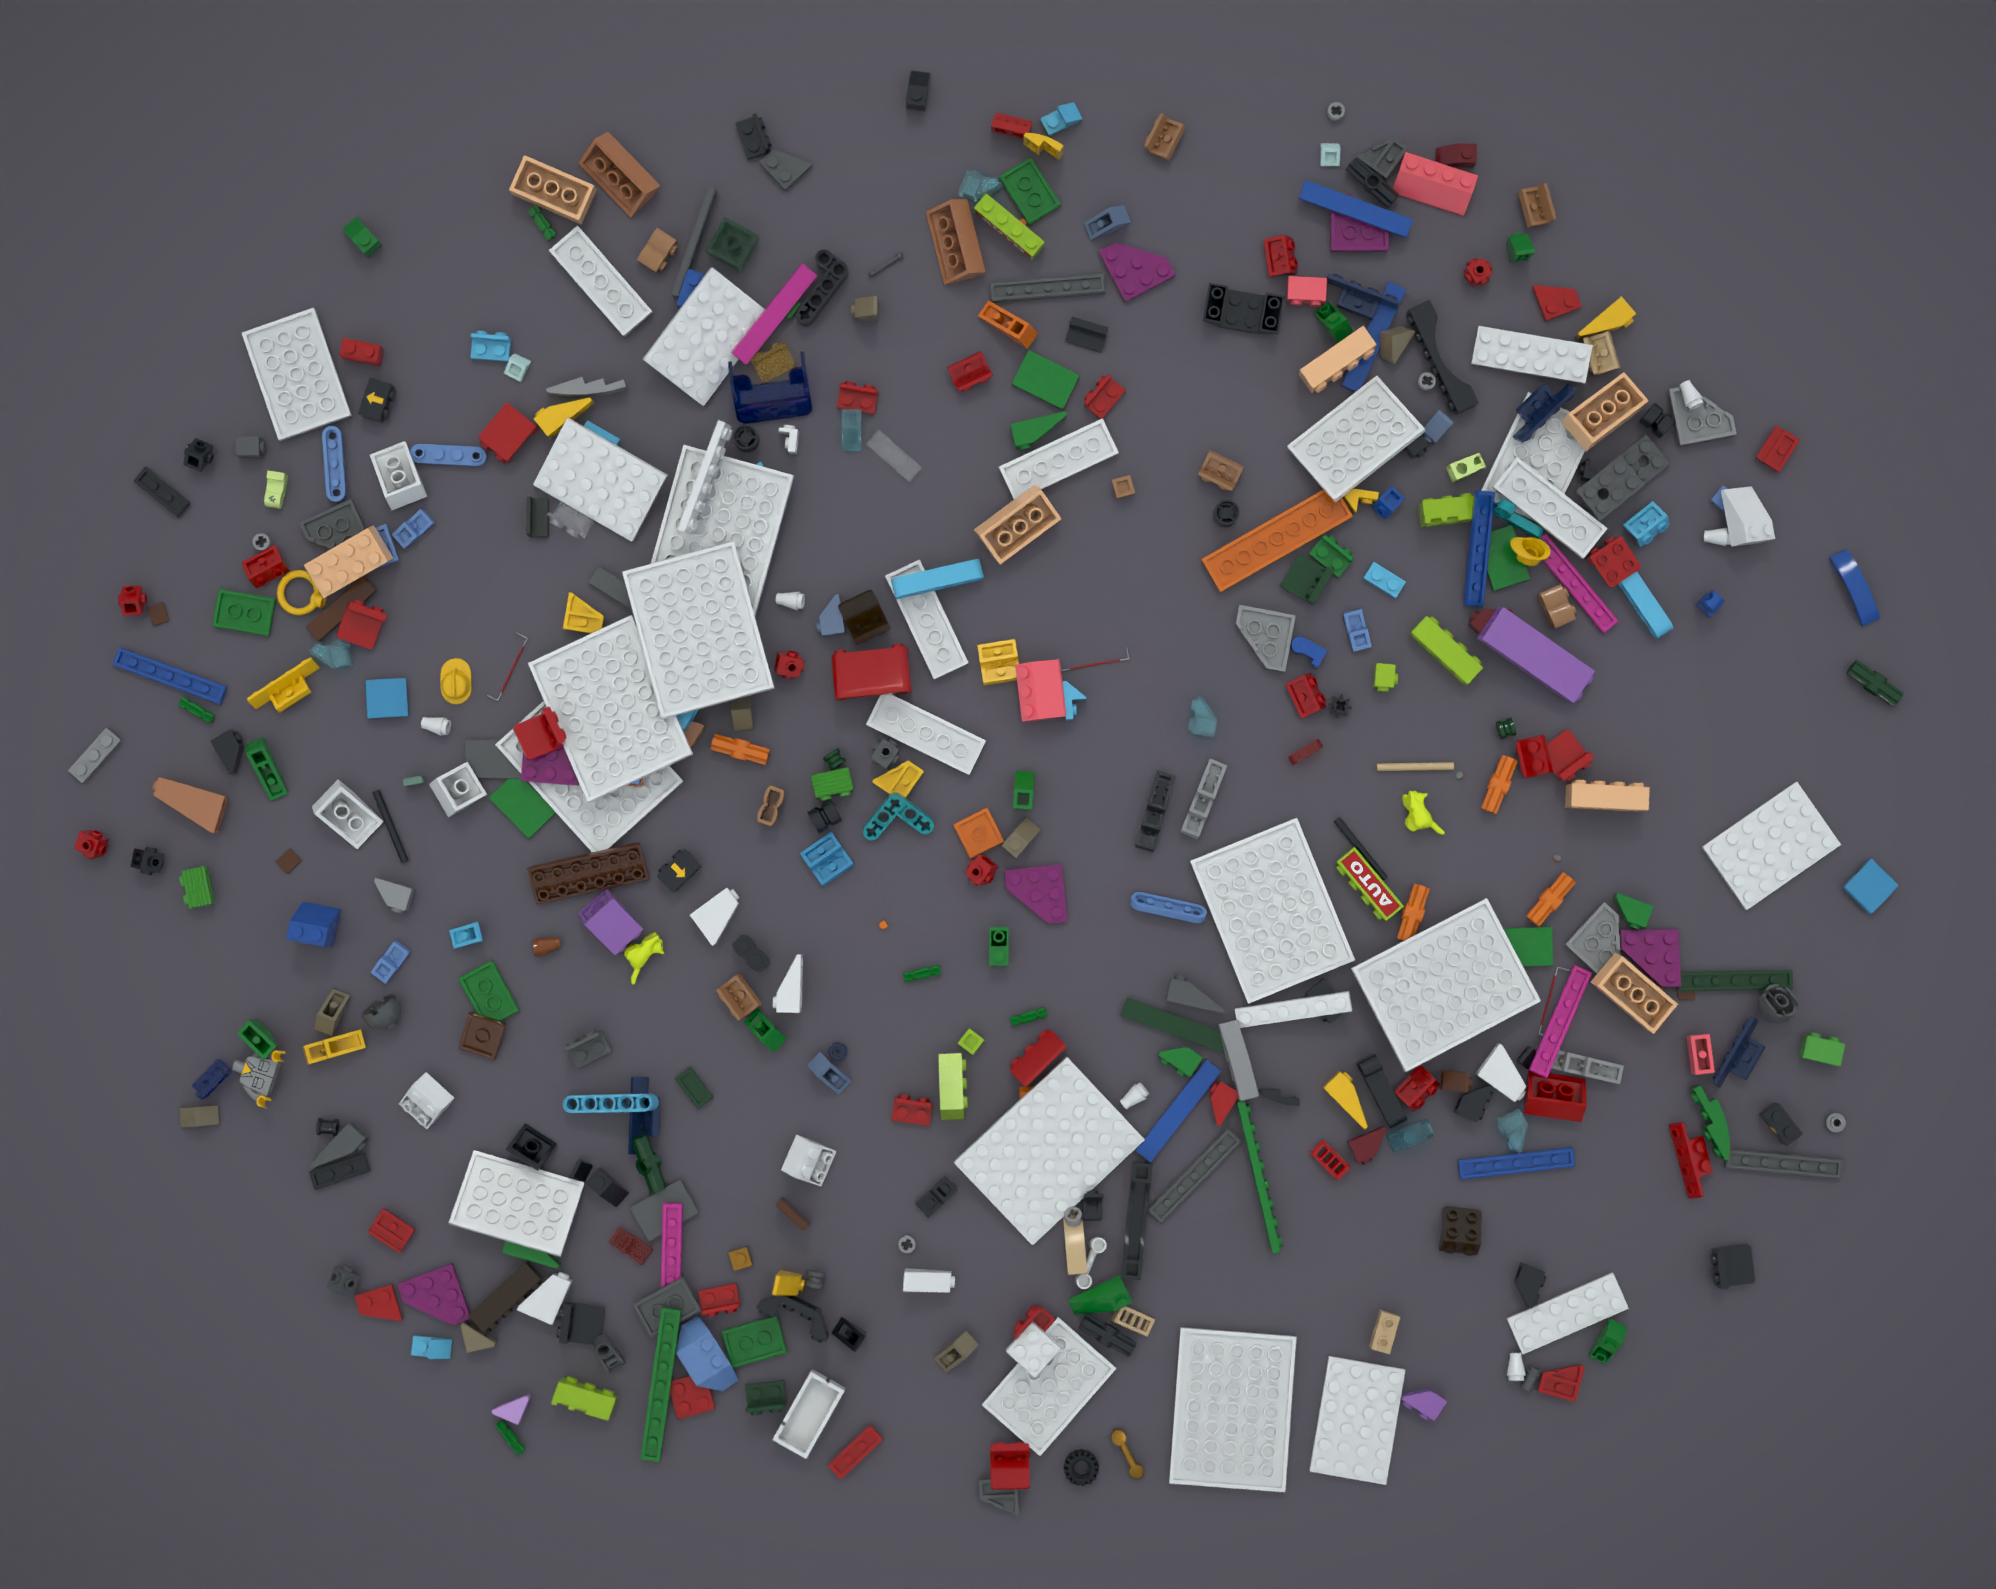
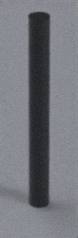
[372,790,409,863]
[1334,817,1388,880]

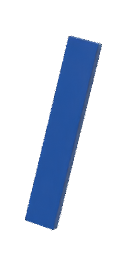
[1299,180,1413,238]
[1341,282,1406,392]
[1463,490,1495,607]
[112,647,228,705]
[1135,1059,1222,1162]
[1458,1147,1575,1179]

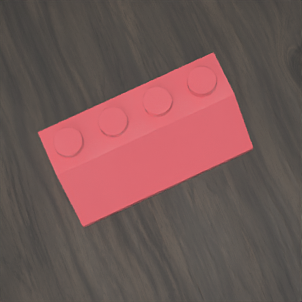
[1393,152,1478,216]

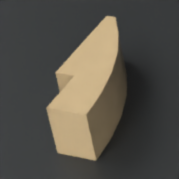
[1063,1214,1087,1275]

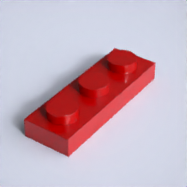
[828,1425,883,1479]

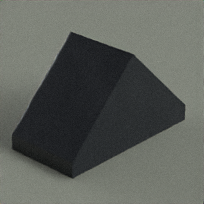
[832,1317,867,1352]

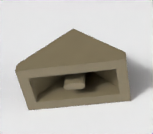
[1380,326,1415,364]
[731,695,754,731]
[179,1105,220,1127]
[461,1321,498,1353]

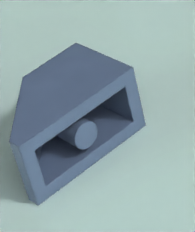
[1084,205,1131,240]
[1422,410,1454,445]
[816,594,846,637]
[807,1052,852,1095]

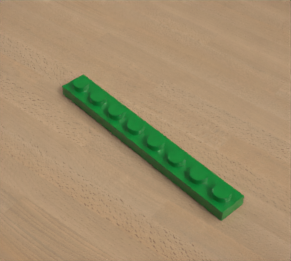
[1236,1100,1283,1254]
[640,1306,682,1462]

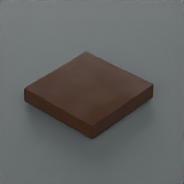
[458,1012,506,1060]
[776,1197,811,1231]

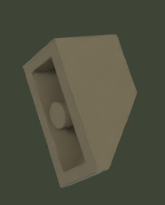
[851,296,879,322]
[1002,817,1041,858]
[314,989,350,1036]
[934,1331,978,1373]

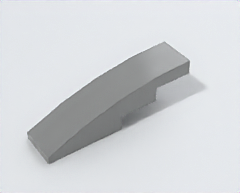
[546,377,628,397]
[1180,759,1228,839]
[1218,1020,1259,1101]
[1552,1050,1624,1084]

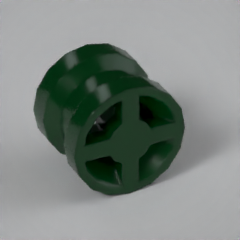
[1496,717,1516,740]
[822,748,846,771]

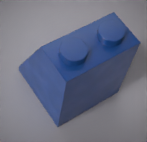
[286,902,341,947]

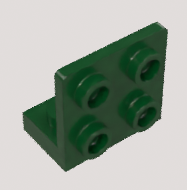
[1280,554,1334,606]
[745,1380,787,1415]

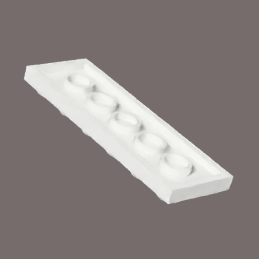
[549,226,653,337]
[1471,326,1593,384]
[999,418,1119,499]
[678,420,732,534]
[1492,457,1607,559]
[885,559,969,680]
[866,694,986,775]
[1506,1272,1629,1355]

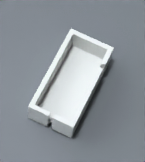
[773,1369,845,1459]

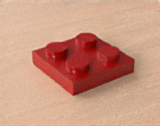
[670,1375,715,1419]

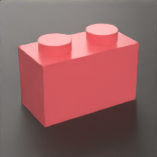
[1286,276,1327,307]
[1686,1033,1715,1075]

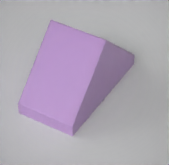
[491,1393,531,1425]

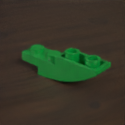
[1690,1085,1730,1161]

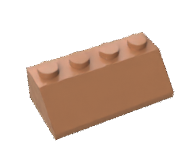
[578,132,660,218]
[926,199,986,285]

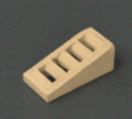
[1110,1306,1155,1337]

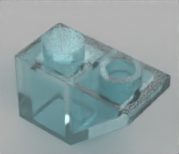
[959,170,1002,202]
[842,409,862,451]
[308,639,354,669]
[1188,696,1217,738]
[1496,1108,1529,1154]
[1386,1118,1435,1152]

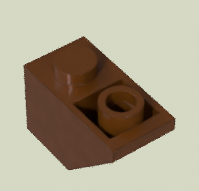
[1440,1070,1472,1093]

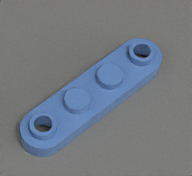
[322,426,347,503]
[410,444,487,467]
[1130,892,1207,923]

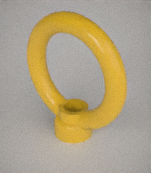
[277,570,327,616]

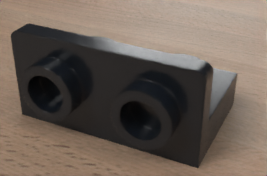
[736,113,772,160]

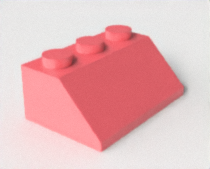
[1015,659,1066,722]

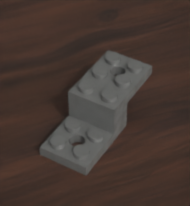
[1575,434,1670,521]

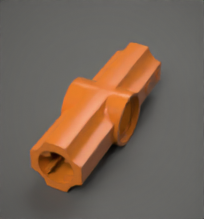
[710,734,770,765]
[1481,755,1518,815]
[1526,872,1576,927]
[1396,883,1430,941]

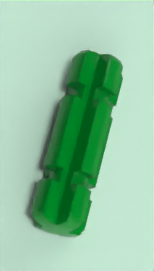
[528,205,556,241]
[178,697,215,723]
[903,965,941,982]
[1010,1007,1048,1027]
[495,1420,525,1455]

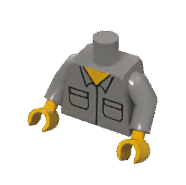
[232,1050,285,1109]

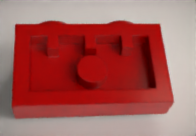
[991,113,1032,139]
[1264,234,1298,278]
[1084,374,1126,419]
[837,381,878,415]
[241,545,289,588]
[1285,673,1326,719]
[1516,735,1553,778]
[1394,1065,1440,1112]
[891,1094,933,1126]
[698,1283,741,1317]

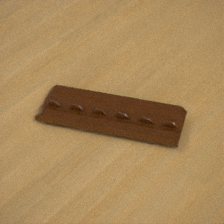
[527,843,649,904]

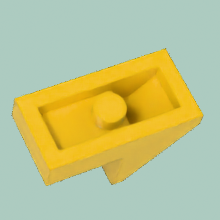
[1342,489,1379,514]

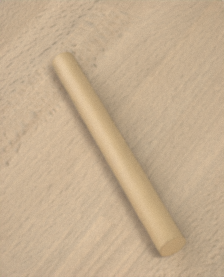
[1376,762,1454,771]

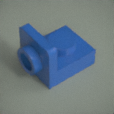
[1372,486,1406,520]

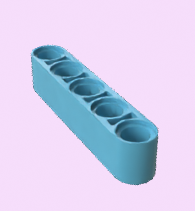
[891,559,984,599]
[1618,571,1674,639]
[563,1093,659,1113]

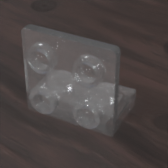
[547,500,595,539]

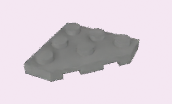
[1668,387,1737,446]
[1235,605,1296,672]
[1564,902,1620,974]

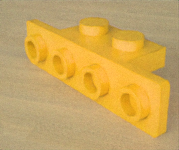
[247,657,320,713]

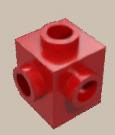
[1463,257,1493,288]
[118,585,147,616]
[774,650,805,679]
[74,830,109,859]
[965,855,999,886]

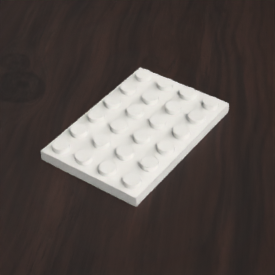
[643,267,765,406]
[242,307,352,441]
[1287,376,1425,502]
[1481,392,1585,523]
[533,418,668,542]
[1702,782,1841,910]
[449,1150,585,1257]
[982,1317,1116,1456]
[1309,1356,1405,1485]

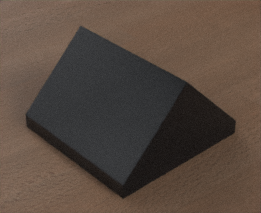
[506,1123,557,1171]

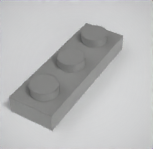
[68,728,122,783]

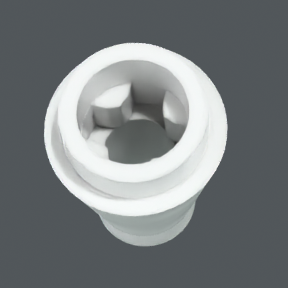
[1680,380,1704,410]
[1704,528,1731,546]
[776,591,805,611]
[421,717,451,736]
[1120,1082,1149,1109]
[1507,1353,1526,1381]

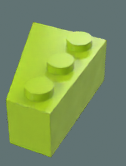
[1418,493,1474,528]
[938,1053,968,1120]
[551,1376,618,1421]

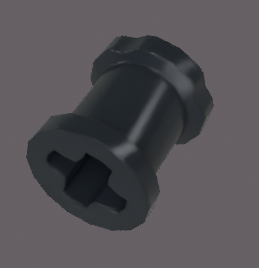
[316,1118,339,1136]

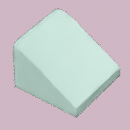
[1320,143,1340,166]
[504,354,531,382]

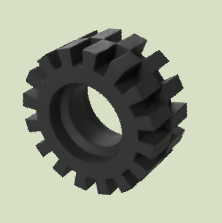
[1064,1449,1099,1487]

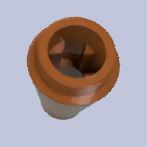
[531,937,561,957]

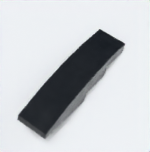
[1135,770,1175,852]

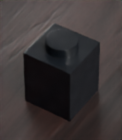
[1404,435,1429,458]

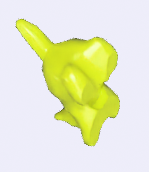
[1402,790,1445,835]
[624,932,664,985]

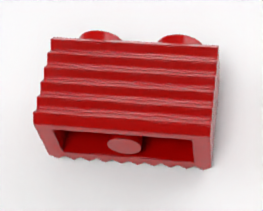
[339,337,384,366]

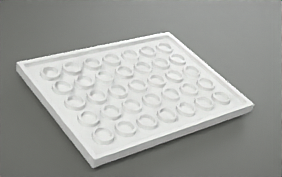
[651,445,794,616]
[622,541,774,719]
[528,615,693,803]
[495,701,684,852]
[1190,818,1355,1004]
[1351,898,1541,1072]
[954,1056,1145,1246]
[1169,1327,1296,1492]

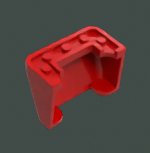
[831,643,912,701]

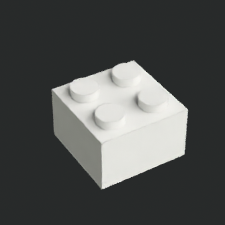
[1006,1321,1061,1377]

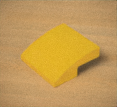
[1023,133,1064,160]
[977,639,1019,686]

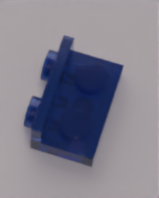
[192,1059,233,1100]

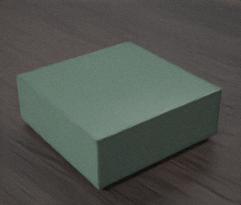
[403,775,426,787]

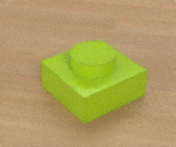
[958,1028,984,1055]

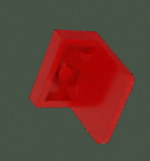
[1585,536,1641,588]
[336,599,387,649]
[513,707,567,760]
[1547,730,1595,782]
[1013,1303,1056,1339]
[990,1442,1030,1490]

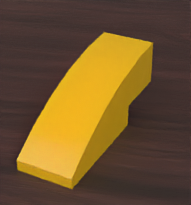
[302,1029,366,1065]

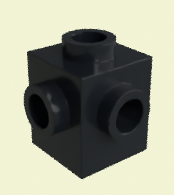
[183,438,214,472]
[130,847,164,875]

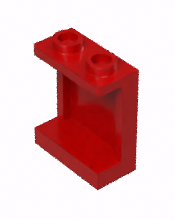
[478,402,538,464]

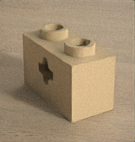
[1369,1309,1400,1354]

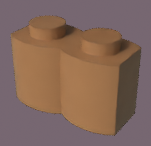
[637,228,678,274]
[1537,584,1577,629]
[757,785,785,827]

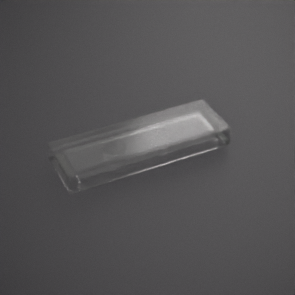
[866,430,922,483]

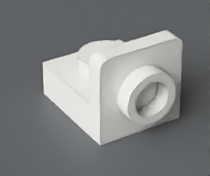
[779,425,799,455]

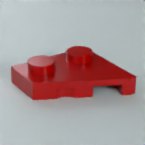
[1532,285,1582,321]
[355,1284,403,1321]
[1537,1364,1585,1402]

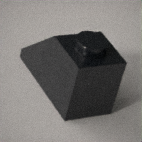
[906,71,930,111]
[210,729,244,775]
[586,1167,629,1207]

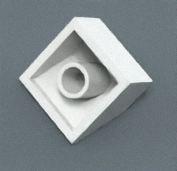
[429,762,487,817]

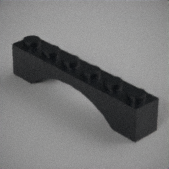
[1406,300,1479,415]
[1121,1161,1153,1280]

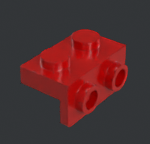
[947,351,993,392]

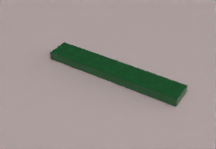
[1676,970,1793,991]
[1121,998,1224,1053]

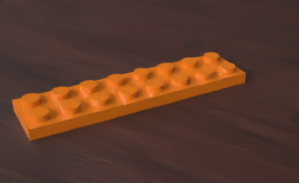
[1201,489,1353,593]

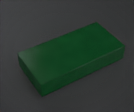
[675,1067,713,1109]

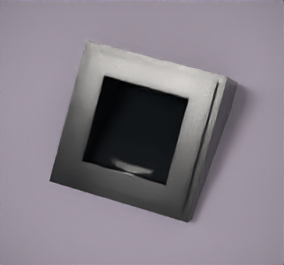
[1517,1046,1536,1069]
[570,1159,593,1182]

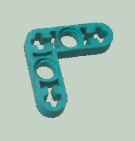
[1493,499,1544,539]
[863,793,934,840]

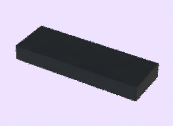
[133,466,191,518]
[309,1153,371,1190]

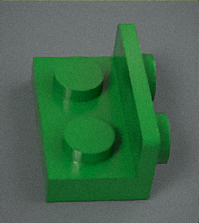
[1309,535,1354,578]

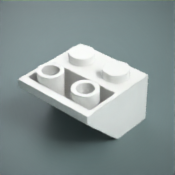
[399,1072,454,1129]
[781,1135,837,1187]

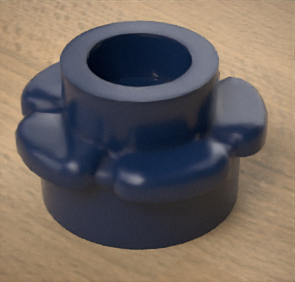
[828,1042,847,1061]

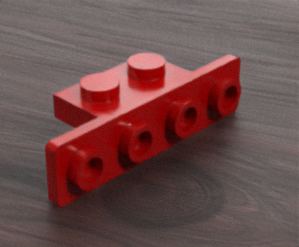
[1669,1122,1713,1199]

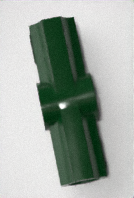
[1846,660,1904,707]
[631,1133,666,1193]

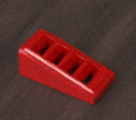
[1309,1139,1351,1181]

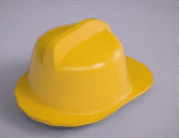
[1510,537,1550,566]
[440,658,471,704]

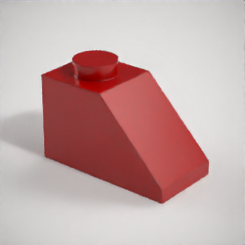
[1209,1080,1238,1126]

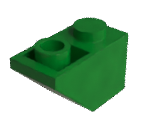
[1313,302,1353,344]
[1013,771,1035,810]
[989,927,1009,966]
[1157,1046,1203,1077]
[1588,1318,1627,1365]

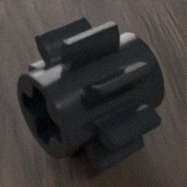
[1328,694,1352,718]

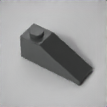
[1166,975,1224,1013]
[309,1122,369,1168]

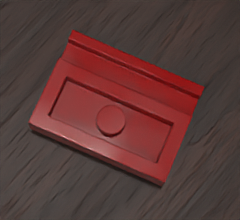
[1755,425,1800,473]
[368,1208,416,1253]

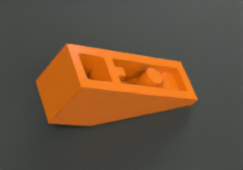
[978,300,1038,349]

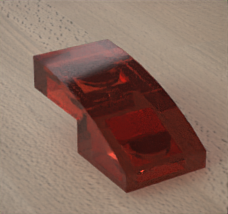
[608,1227,653,1265]

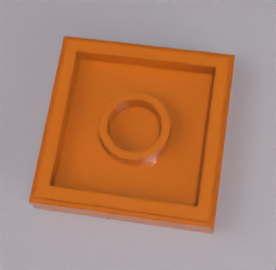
[953,808,1005,859]

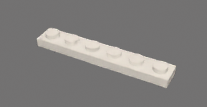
[1235,991,1352,1028]

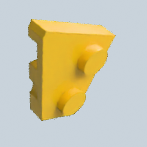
[563,592,604,634]
[872,760,924,800]

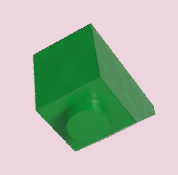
[342,217,382,258]
[1507,232,1535,263]
[1613,893,1653,930]
[744,1008,787,1053]
[237,1019,277,1060]

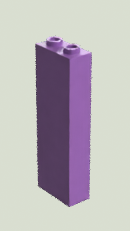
[1477,607,1595,703]

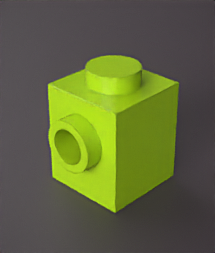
[1373,663,1398,692]

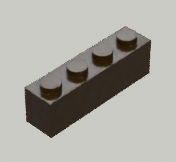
[468,1261,543,1332]

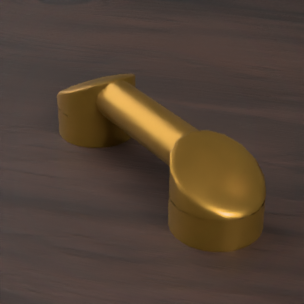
[1111,1428,1144,1479]

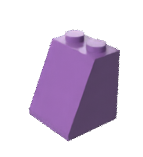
[578,889,643,955]

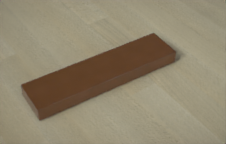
[306,576,376,642]

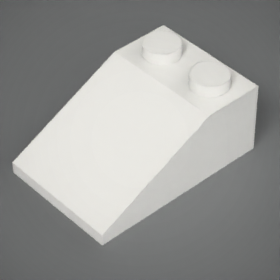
[370,441,427,510]
[1721,486,1775,547]
[312,779,383,849]
[773,954,803,1013]

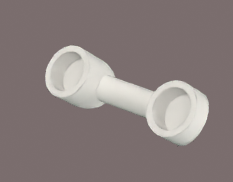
[1075,1237,1107,1289]

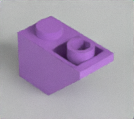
[1401,1388,1447,1421]

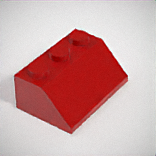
[1009,1029,1067,1087]
[1524,1070,1586,1122]

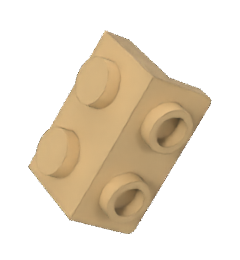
[1583,331,1620,375]

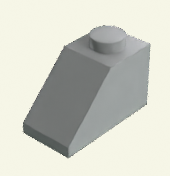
[374,878,415,914]

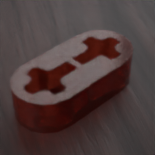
[1288,739,1323,765]

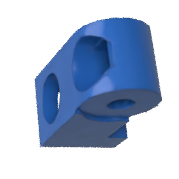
[1696,590,1724,618]
[1290,636,1327,669]

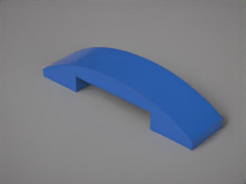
[1829,549,1880,626]

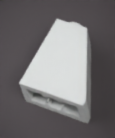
[690,888,740,946]
[1475,1043,1526,1102]
[903,1268,955,1292]
[517,1272,573,1325]

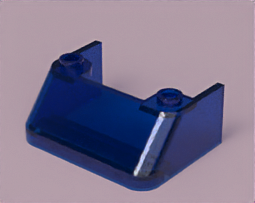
[728,351,812,424]

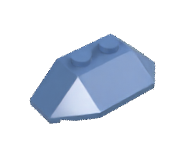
[676,1315,739,1391]

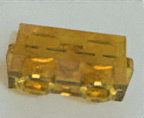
[751,342,796,383]

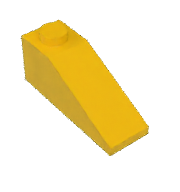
[1575,296,1636,339]
[534,397,594,439]
[1322,1071,1368,1129]
[772,1270,805,1295]

